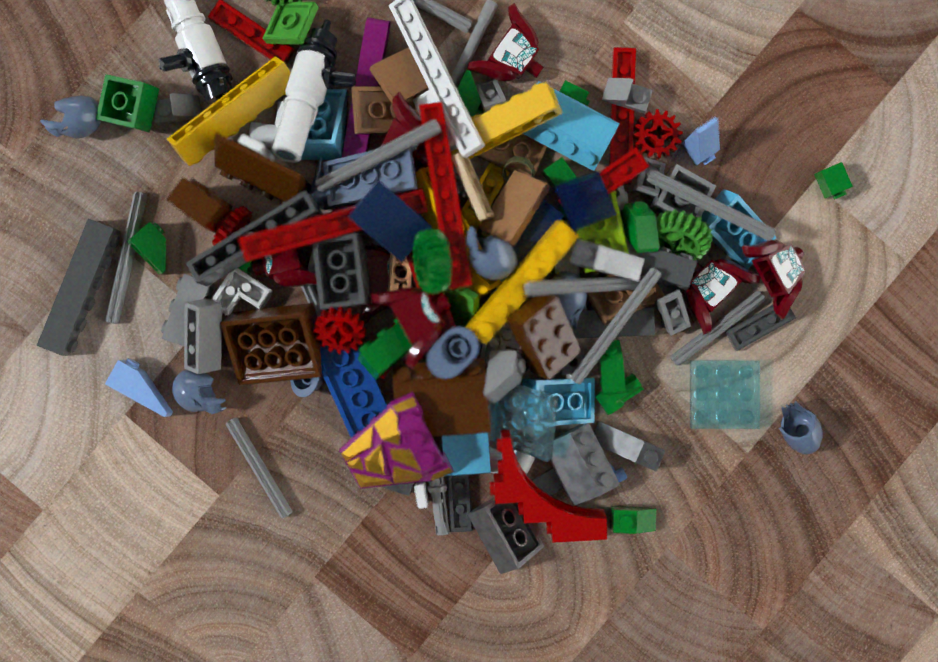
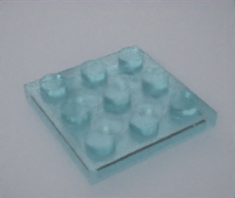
[690,360,760,429]
[489,384,558,462]

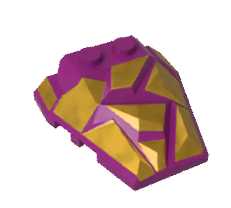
[339,392,453,489]

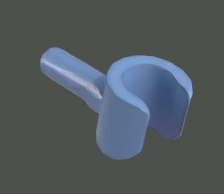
[609,463,627,482]

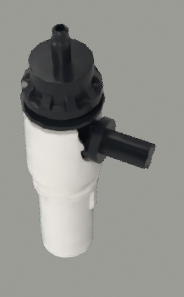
[158,0,233,105]
[271,19,356,162]

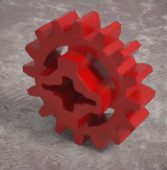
[633,109,683,160]
[212,206,253,245]
[314,306,366,354]

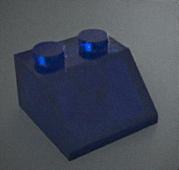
[555,171,617,232]

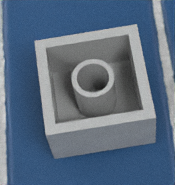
[649,164,716,217]

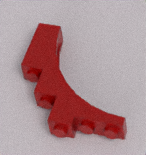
[489,430,607,543]

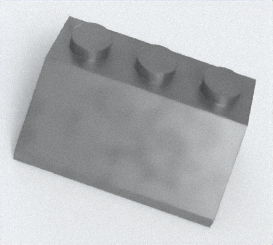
[542,423,620,506]
[467,497,544,574]

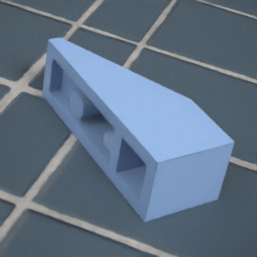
[682,117,720,166]
[105,358,173,417]

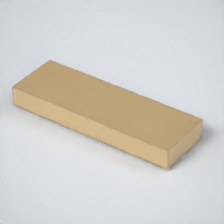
[451,153,494,221]

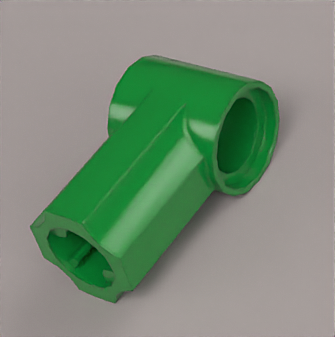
[595,373,644,415]

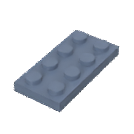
[323,147,417,208]

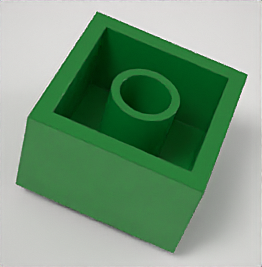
[96,74,160,133]

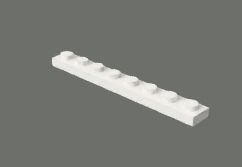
[388,0,485,158]

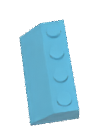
[522,81,620,171]

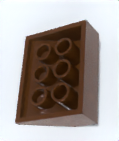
[214,133,311,205]
[220,303,322,385]
[393,358,492,437]

